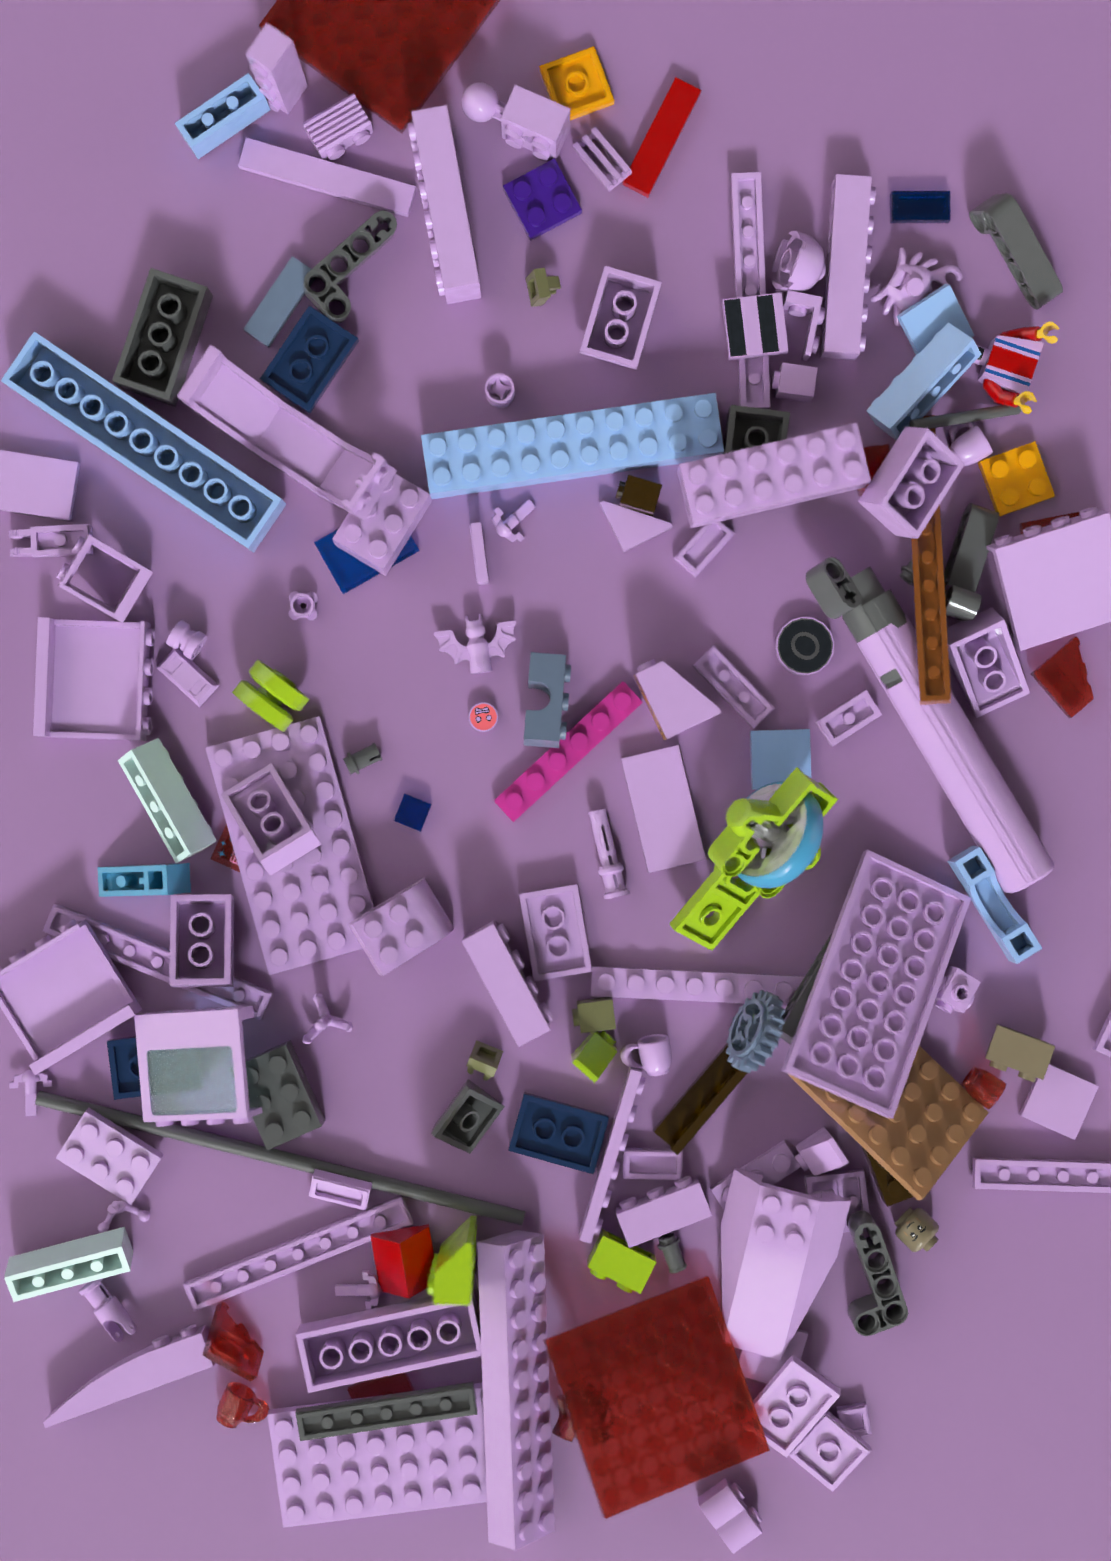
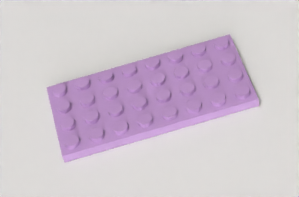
[205,716,374,975]
[781,849,971,1119]
[267,1383,487,1528]

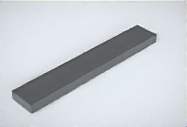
[295,1382,478,1441]

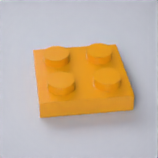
[978,441,1055,517]

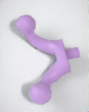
[97,1201,150,1233]

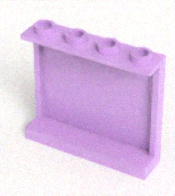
[986,507,1111,651]
[33,617,155,741]
[0,919,142,1075]

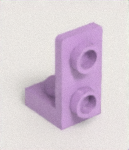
[783,290,826,361]

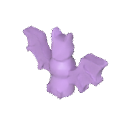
[434,614,516,674]

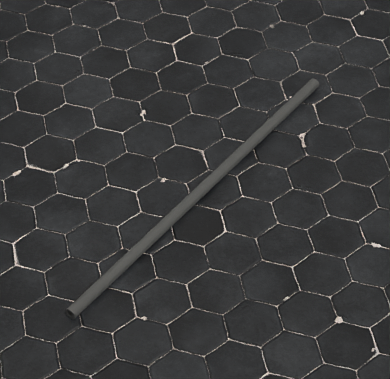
[35,1091,525,1226]

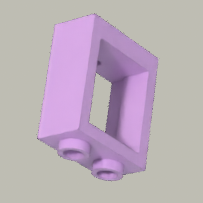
[56,534,153,623]

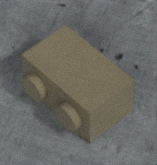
[985,1024,1055,1083]

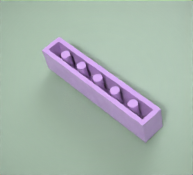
[820,174,876,360]

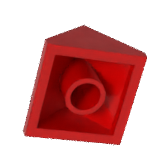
[370,1224,434,1299]

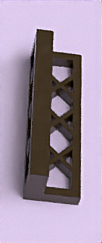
[653,1043,747,1155]

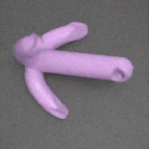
[303,993,353,1044]

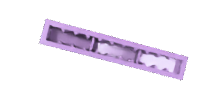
[43,1324,218,1428]

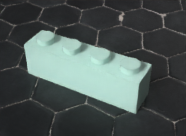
[118,738,217,863]
[4,1227,133,1302]

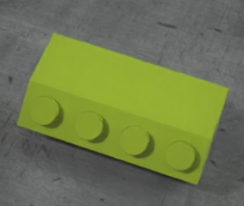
[428,1215,477,1305]

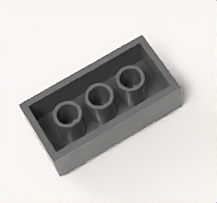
[112,268,213,407]

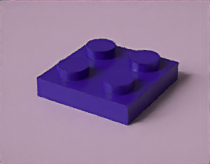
[503,158,582,241]

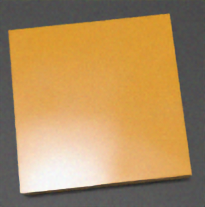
[539,46,615,121]

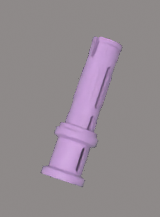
[588,808,630,899]

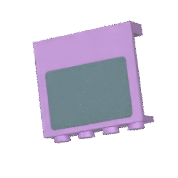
[134,1005,262,1127]

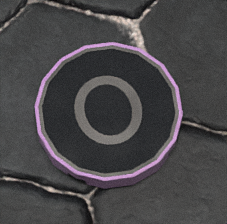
[775,617,834,675]

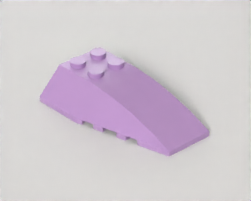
[721,1168,851,1360]

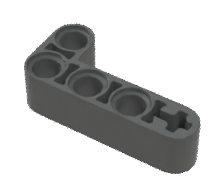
[969,193,1063,310]
[303,210,397,323]
[944,503,999,621]
[847,1211,908,1336]

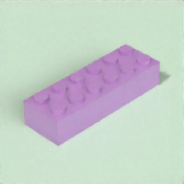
[407,105,482,304]
[677,423,871,528]
[296,1290,481,1393]

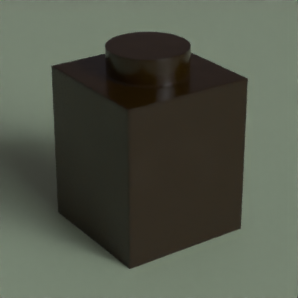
[615,475,662,517]

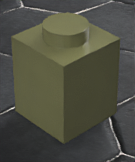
[572,997,616,1033]

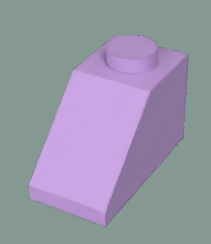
[795,1127,849,1176]

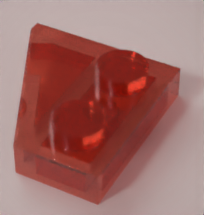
[1031,636,1094,718]
[202,1302,264,1382]

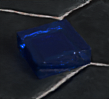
[393,793,432,832]

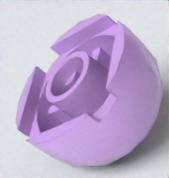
[772,231,826,293]

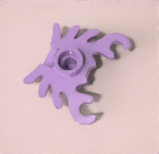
[870,247,963,326]

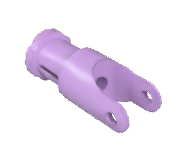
[78,1279,137,1342]

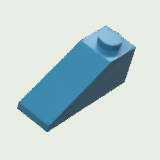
[97,863,191,897]

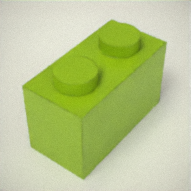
[587,1229,656,1294]

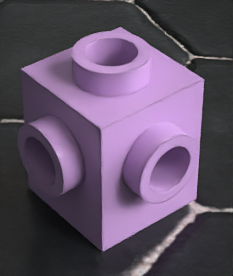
[935,965,981,1014]

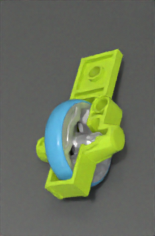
[669,767,838,950]

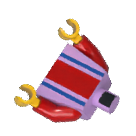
[974,322,1060,414]

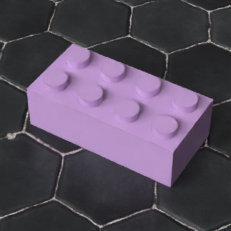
[462,920,553,1047]

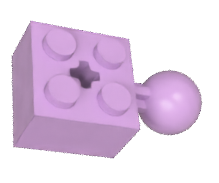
[461,82,570,161]

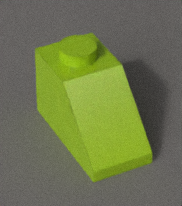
[571,1030,618,1083]

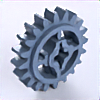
[726,990,785,1073]

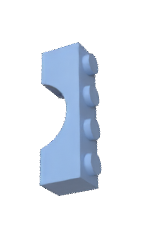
[947,846,1042,964]

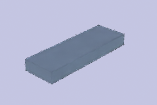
[243,256,316,348]

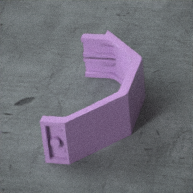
[177,345,398,521]

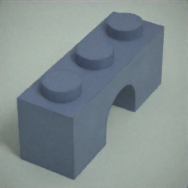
[524,652,571,748]

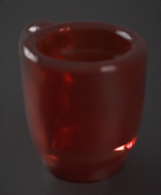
[961,1066,1006,1109]
[216,1382,269,1428]

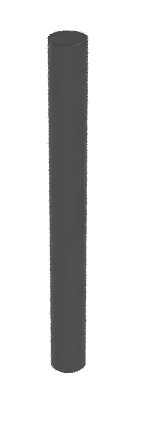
[909,405,1021,429]

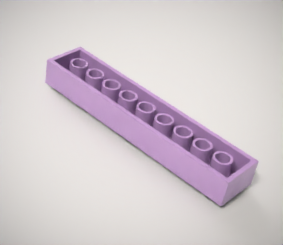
[477,1230,555,1550]

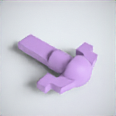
[492,499,536,543]
[9,1069,52,1116]
[335,1270,382,1310]

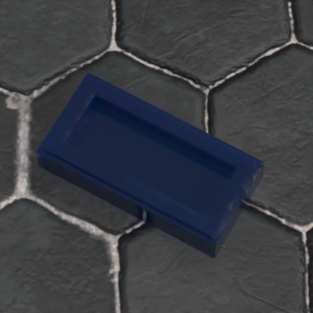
[890,191,951,223]

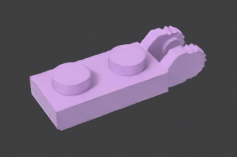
[9,524,93,558]

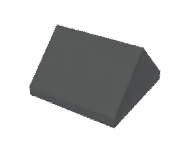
[431,1079,505,1154]

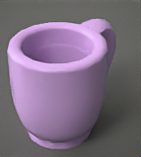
[948,422,993,467]
[620,1034,672,1076]

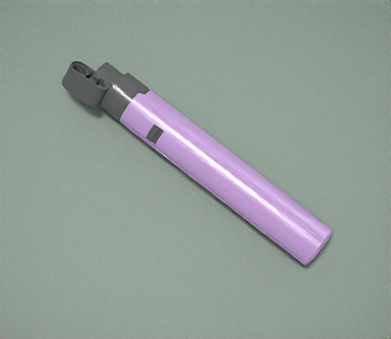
[806,557,1054,893]

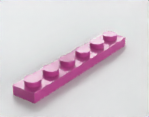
[494,681,643,822]

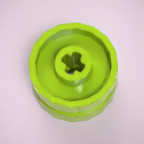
[232,659,310,732]

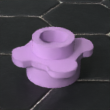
[288,591,318,621]

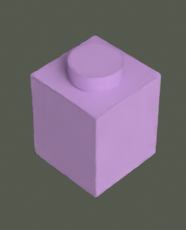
[771,363,818,403]

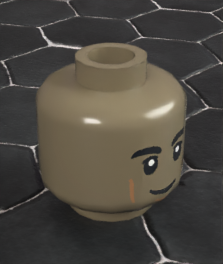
[894,1207,939,1252]

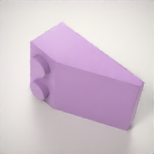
[947,607,1030,718]
[221,763,321,876]

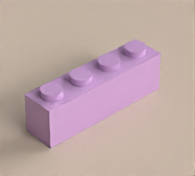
[246,23,308,114]

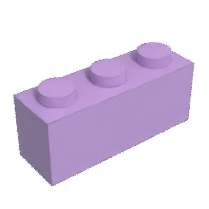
[615,1176,712,1248]

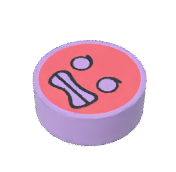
[469,702,498,732]

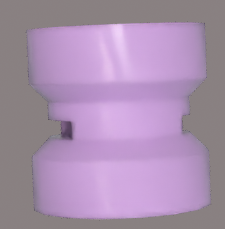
[485,373,515,408]
[166,620,208,660]

